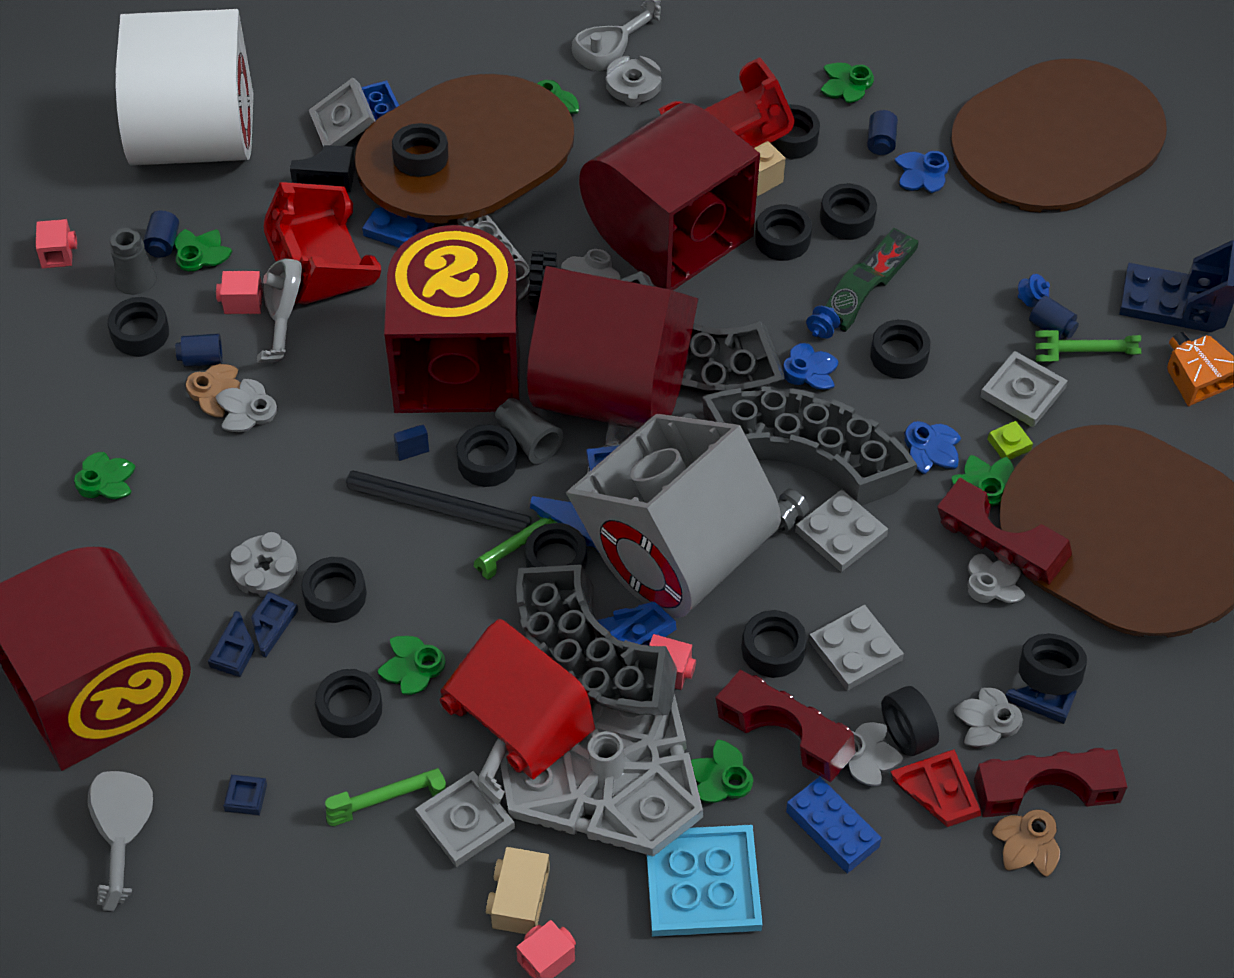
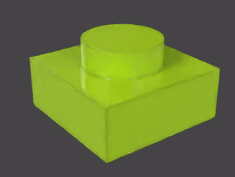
[987,421,1033,460]

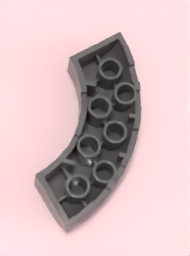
[621,271,785,391]
[702,386,917,506]
[516,565,677,715]

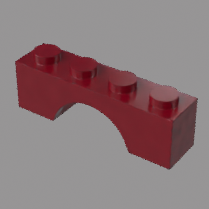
[937,478,1072,585]
[715,669,855,782]
[974,748,1128,818]

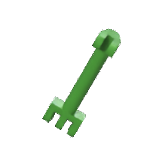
[1035,330,1141,362]
[474,499,558,580]
[325,768,446,826]

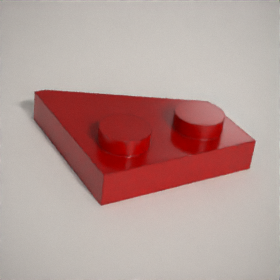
[891,749,981,827]

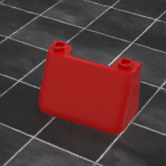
[658,57,794,148]
[264,182,381,304]
[440,619,595,780]

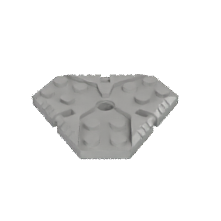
[500,694,703,856]

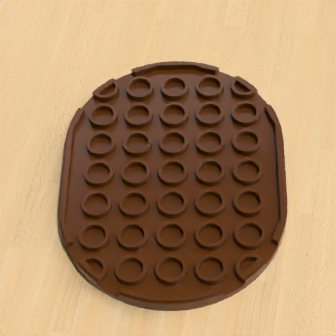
[951,59,1167,213]
[355,74,574,223]
[1000,424,1234,638]

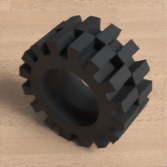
[529,251,557,306]

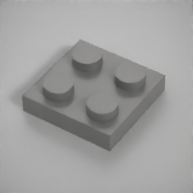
[309,77,375,147]
[980,351,1068,428]
[795,489,888,572]
[809,604,904,691]
[415,771,515,867]

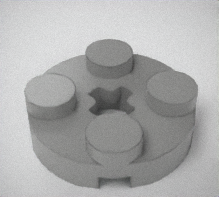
[606,56,662,107]
[230,532,298,597]

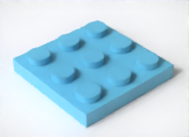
[646,825,763,937]

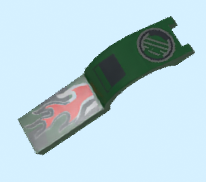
[825,228,919,332]

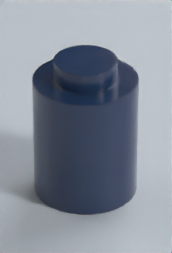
[867,110,898,155]
[143,210,180,258]
[1029,296,1079,340]
[175,333,223,367]

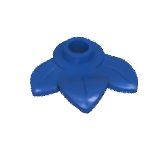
[895,151,949,193]
[782,343,839,390]
[904,421,961,474]

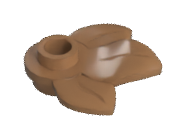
[185,364,241,418]
[992,809,1060,877]

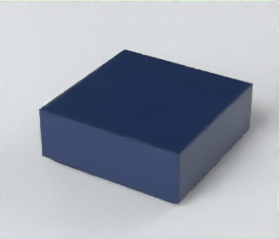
[394,424,429,461]
[223,774,267,815]

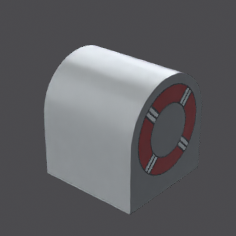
[566,414,781,618]

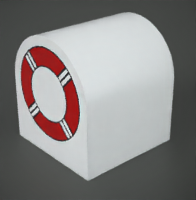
[116,9,253,166]

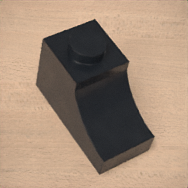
[290,145,356,193]

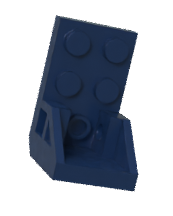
[1119,240,1234,332]

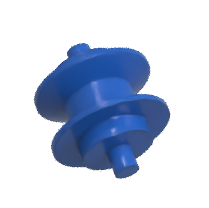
[1018,274,1050,307]
[806,306,840,339]

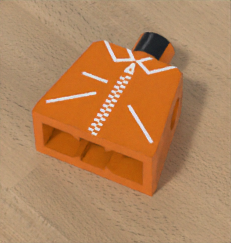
[1167,332,1234,406]

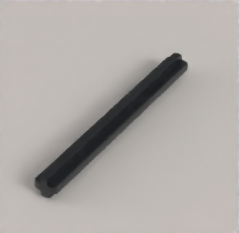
[346,470,532,533]

